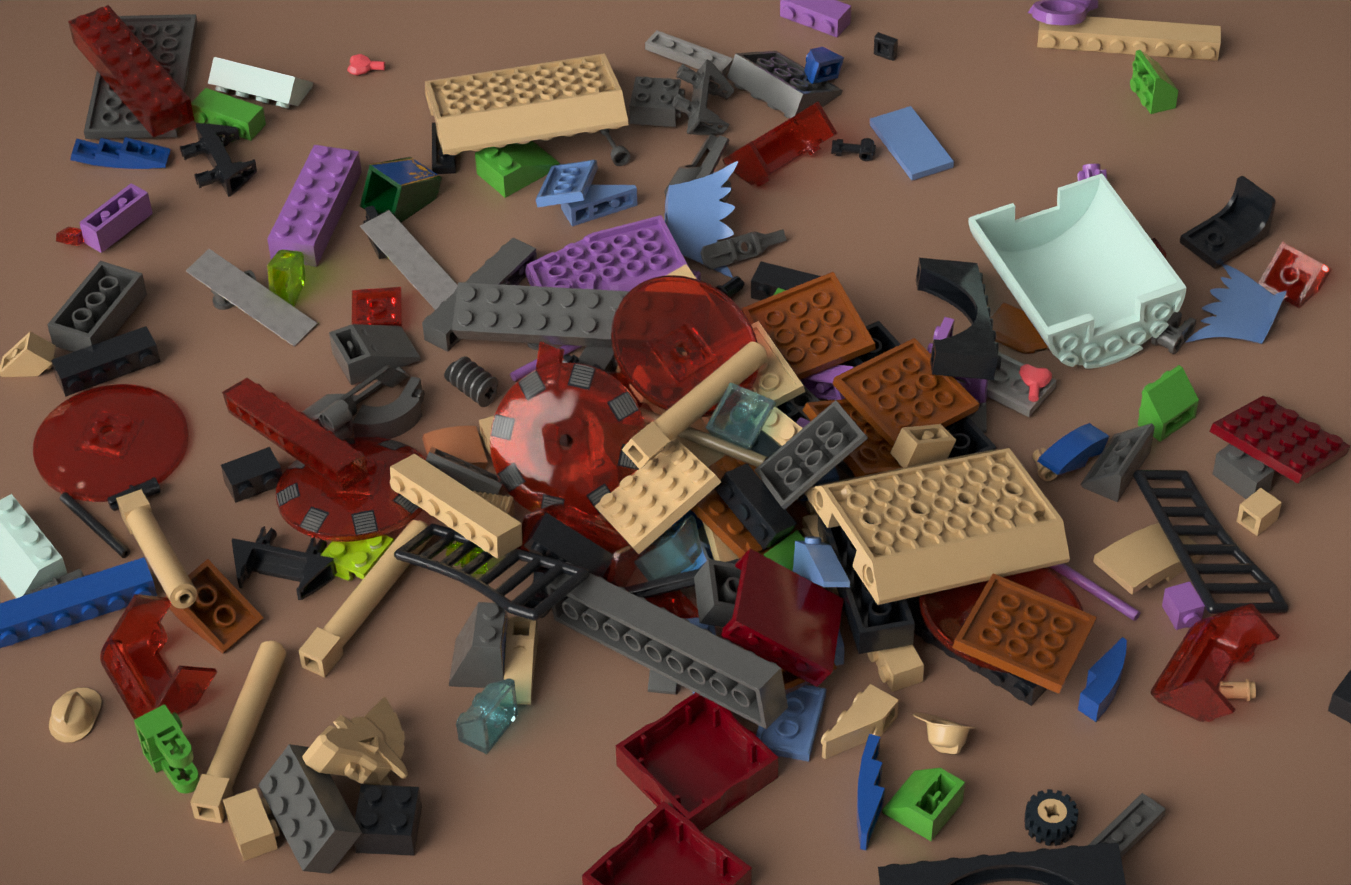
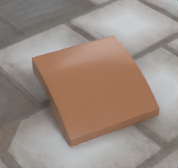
[422,426,488,469]

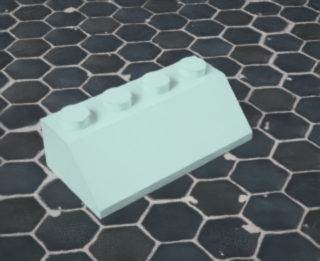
[208,57,313,109]
[0,494,67,598]

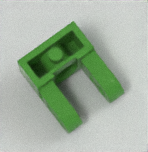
[134,704,200,794]

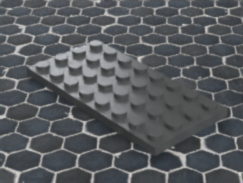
[84,14,198,139]

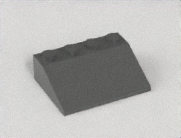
[727,51,843,120]
[755,400,868,510]

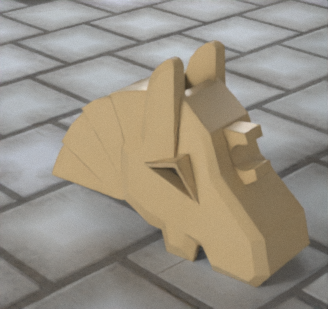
[302,696,408,786]

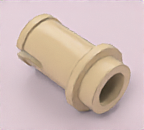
[1032,448,1057,481]
[1219,679,1256,701]

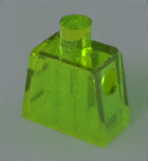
[267,250,305,307]

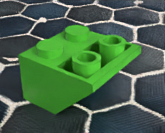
[1130,50,1179,114]
[1138,365,1199,442]
[882,768,965,841]

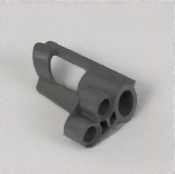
[664,133,732,203]
[301,365,410,449]

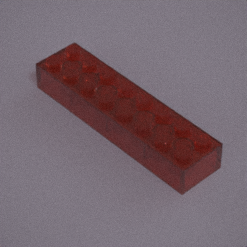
[68,5,195,138]

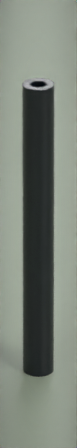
[60,492,130,558]

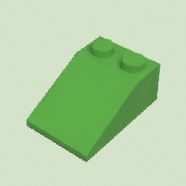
[475,141,561,198]

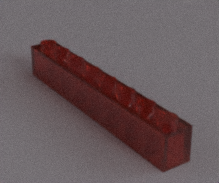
[222,378,369,492]

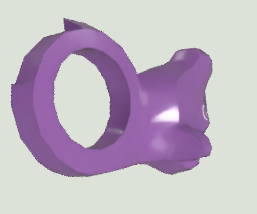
[1028,0,1098,26]

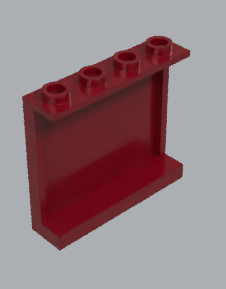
[721,548,843,687]

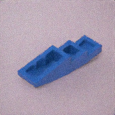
[70,137,171,169]
[857,734,885,851]

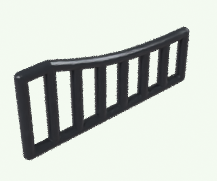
[1133,470,1289,614]
[394,524,590,621]

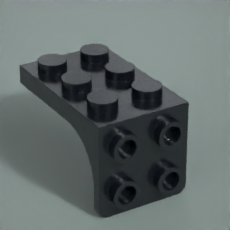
[1180,176,1276,269]

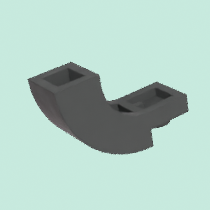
[353,376,425,442]

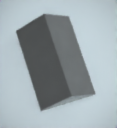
[1081,423,1155,502]
[425,447,503,495]

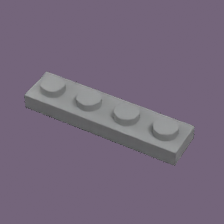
[645,30,733,76]

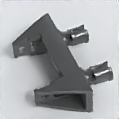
[671,59,734,135]

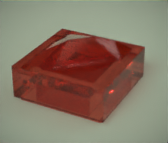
[56,226,84,246]

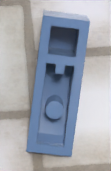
[561,185,637,226]
[793,536,850,587]

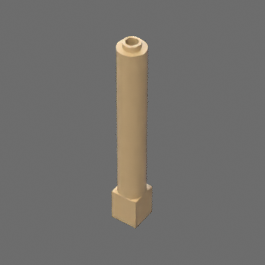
[622,341,767,469]
[116,489,197,608]
[299,520,431,678]
[190,641,286,823]

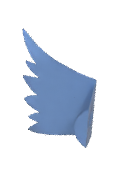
[664,161,738,278]
[1186,264,1287,344]

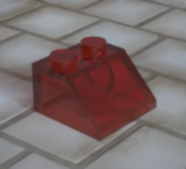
[1258,242,1332,308]

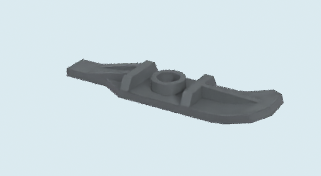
[700,229,787,270]

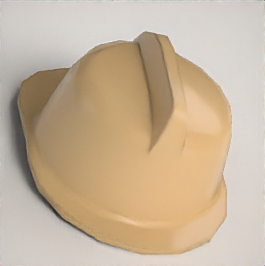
[49,688,102,743]
[913,713,976,754]

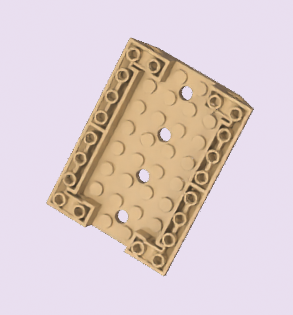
[425,53,629,155]
[805,448,1070,605]

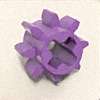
[1077,164,1107,181]

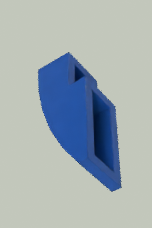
[1037,423,1110,475]
[1078,637,1127,722]

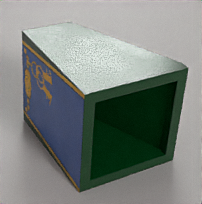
[360,157,442,223]

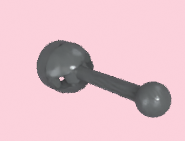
[600,128,631,166]

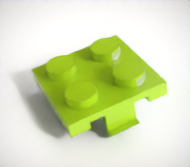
[320,521,394,581]

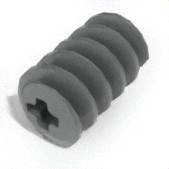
[444,356,498,407]

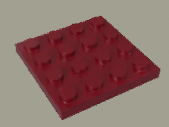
[1209,396,1350,484]

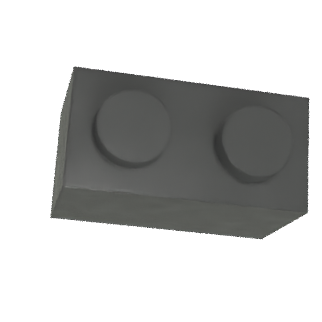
[1212,444,1274,499]

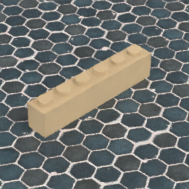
[390,454,522,559]

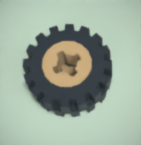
[1024,789,1079,846]

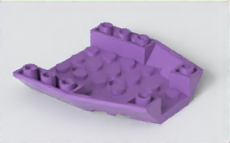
[525,215,689,292]

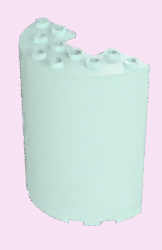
[968,174,1187,369]

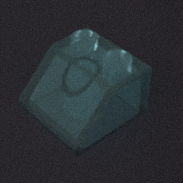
[705,382,776,449]
[634,515,702,581]
[456,678,518,754]

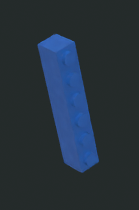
[0,557,157,648]

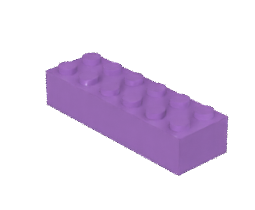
[267,145,362,267]

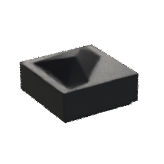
[874,32,898,61]

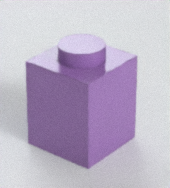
[1162,582,1205,630]

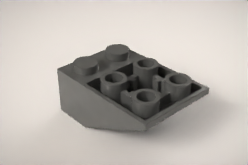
[329,324,421,385]

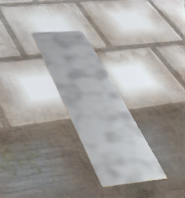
[360,210,458,310]
[186,249,317,346]

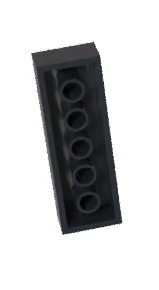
[818,515,915,654]

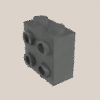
[629,77,685,127]

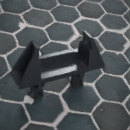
[180,123,257,197]
[232,526,336,600]

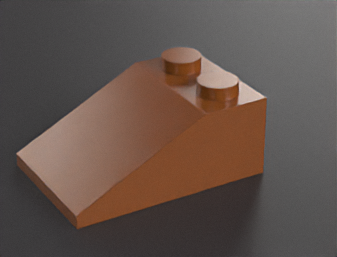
[163,559,264,654]

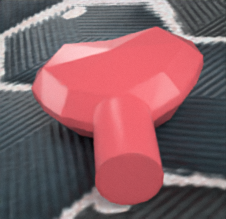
[347,54,385,76]
[1019,364,1052,402]

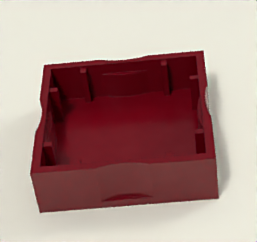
[615,692,778,832]
[582,801,752,885]

